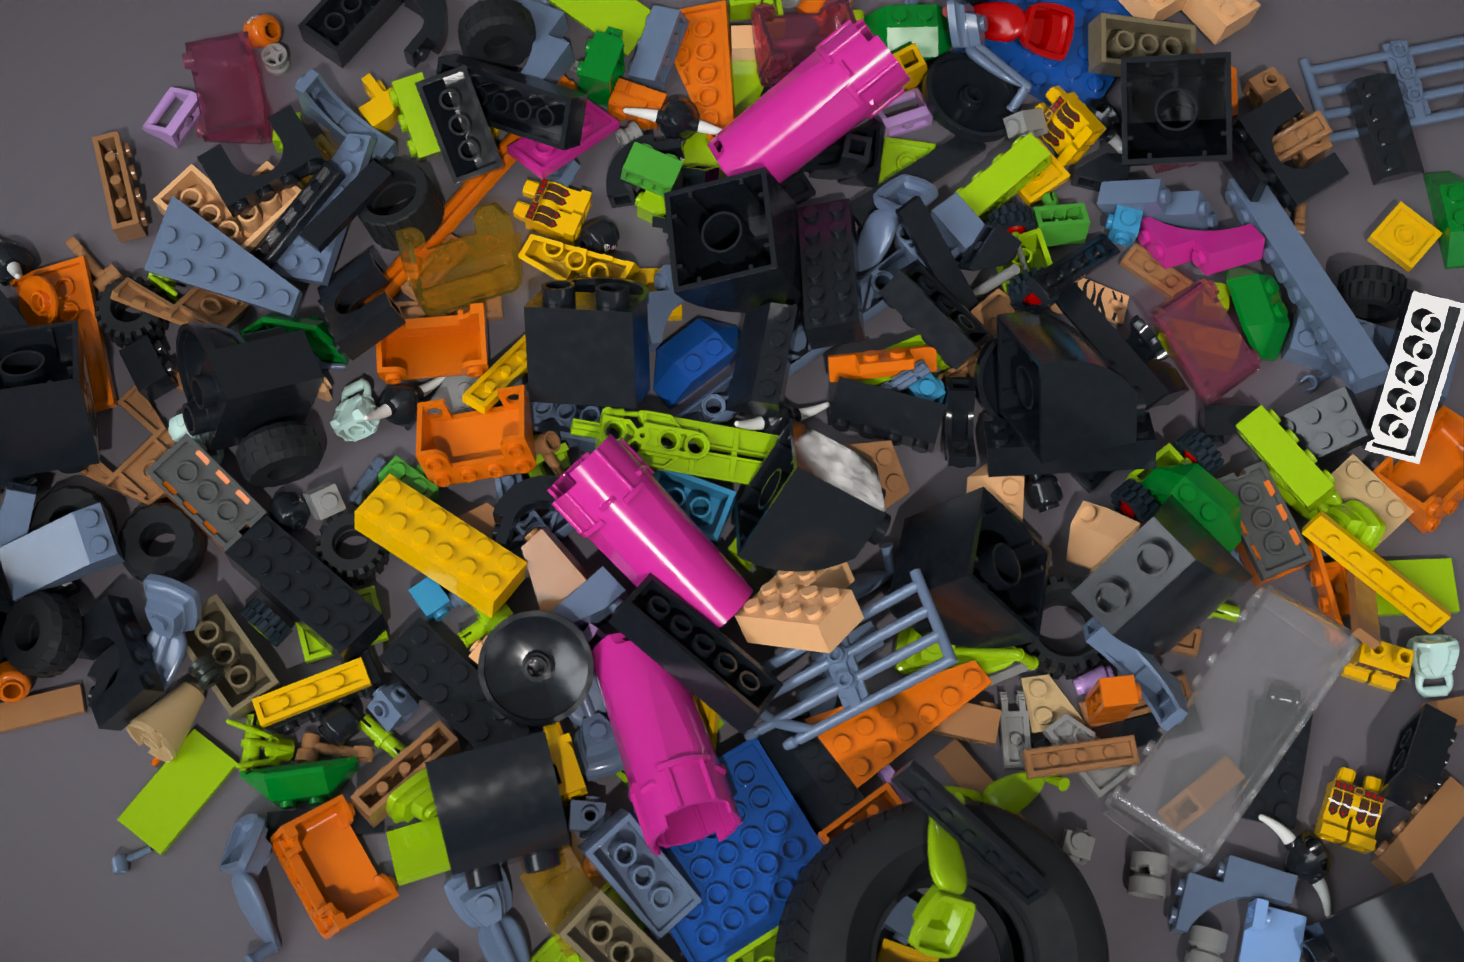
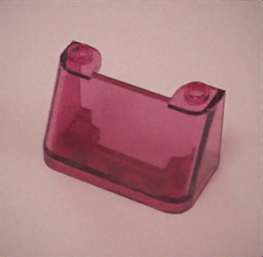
[751,0,857,87]
[182,31,272,144]
[1146,278,1262,405]

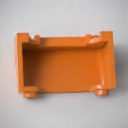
[376,303,489,384]
[270,794,399,940]

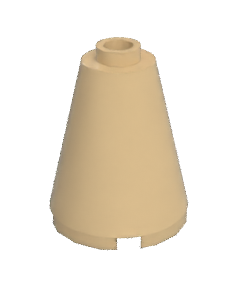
[126,682,205,762]

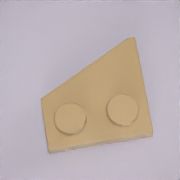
[1020,674,1085,735]

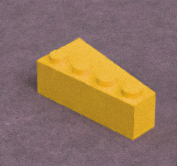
[517,234,640,280]

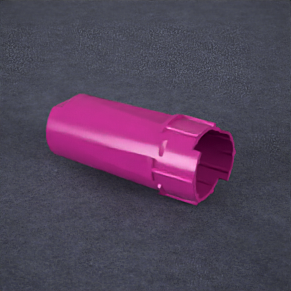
[707,18,910,184]
[547,434,753,629]
[592,633,742,856]

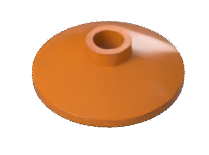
[19,275,58,327]

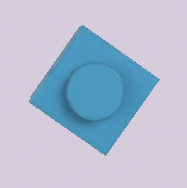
[408,577,453,623]

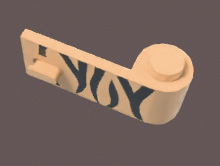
[1047,278,1129,326]

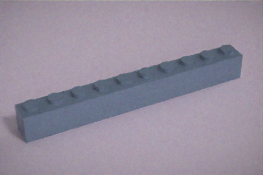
[1225,178,1390,394]

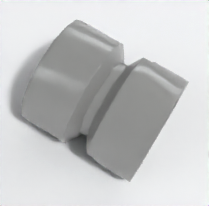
[1128,851,1170,899]
[1183,925,1229,962]

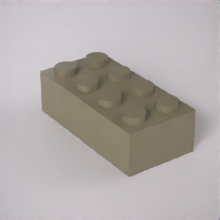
[1088,13,1196,77]
[184,593,283,722]
[554,886,674,962]

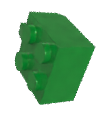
[577,27,626,107]

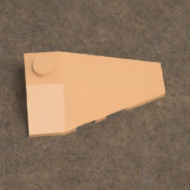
[1066,501,1140,570]

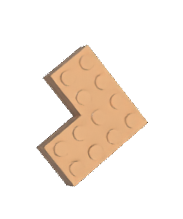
[1118,0,1261,45]
[153,161,301,253]
[734,562,864,653]

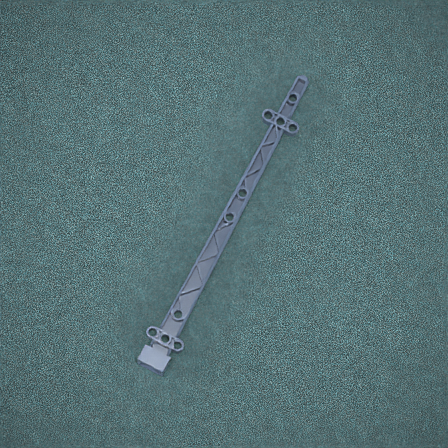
[447,192,985,610]

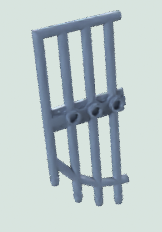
[1299,36,1464,143]
[721,569,958,750]

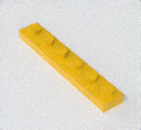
[1302,510,1451,635]

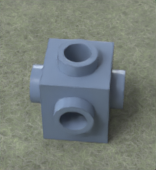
[367,682,420,733]
[568,796,611,839]

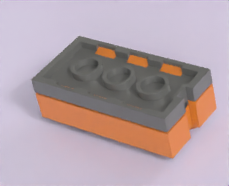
[145,433,267,552]
[1217,461,1314,587]

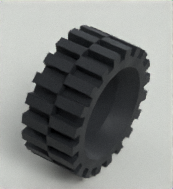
[1018,575,1104,680]

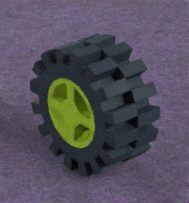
[239,597,293,647]

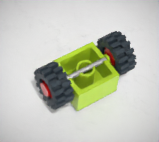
[985,203,1060,313]
[1110,428,1224,523]

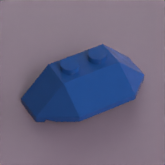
[653,318,741,410]

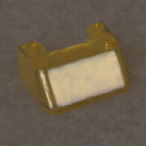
[395,202,522,316]

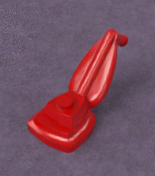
[942,2,1075,61]

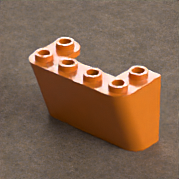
[416,385,536,487]
[1372,405,1464,534]

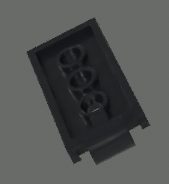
[1235,684,1313,830]

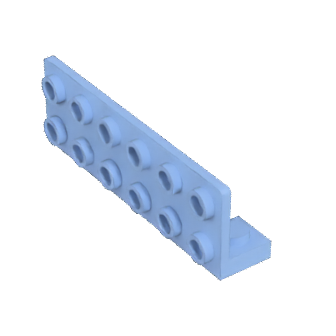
[1238,898,1307,962]

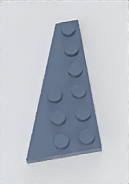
[271,133,376,286]
[144,195,303,318]

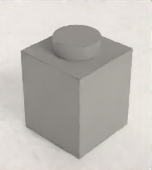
[303,482,346,520]

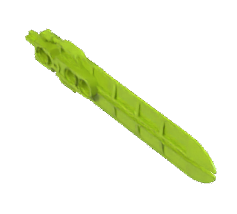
[570,407,779,485]

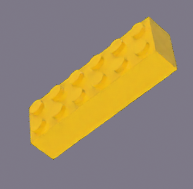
[354,473,527,618]

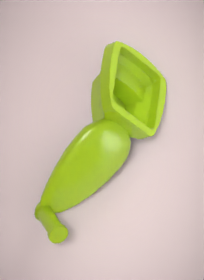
[1266,465,1386,551]
[894,626,1039,676]
[386,767,437,824]
[944,771,1070,814]
[908,792,976,958]

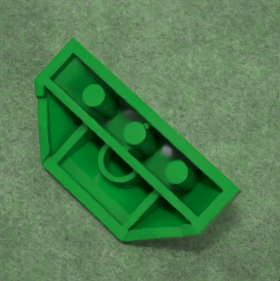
[864,4,953,60]
[1423,171,1464,269]
[1225,265,1290,362]
[239,312,349,365]
[1141,463,1241,553]
[240,756,361,810]

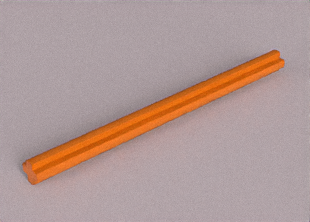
[361,75,577,306]

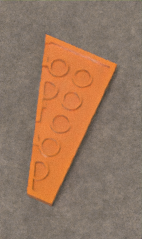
[674,0,736,142]
[9,256,118,412]
[804,660,993,788]

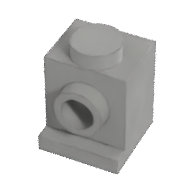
[1003,108,1049,139]
[1059,827,1096,865]

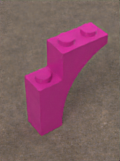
[1137,216,1265,276]

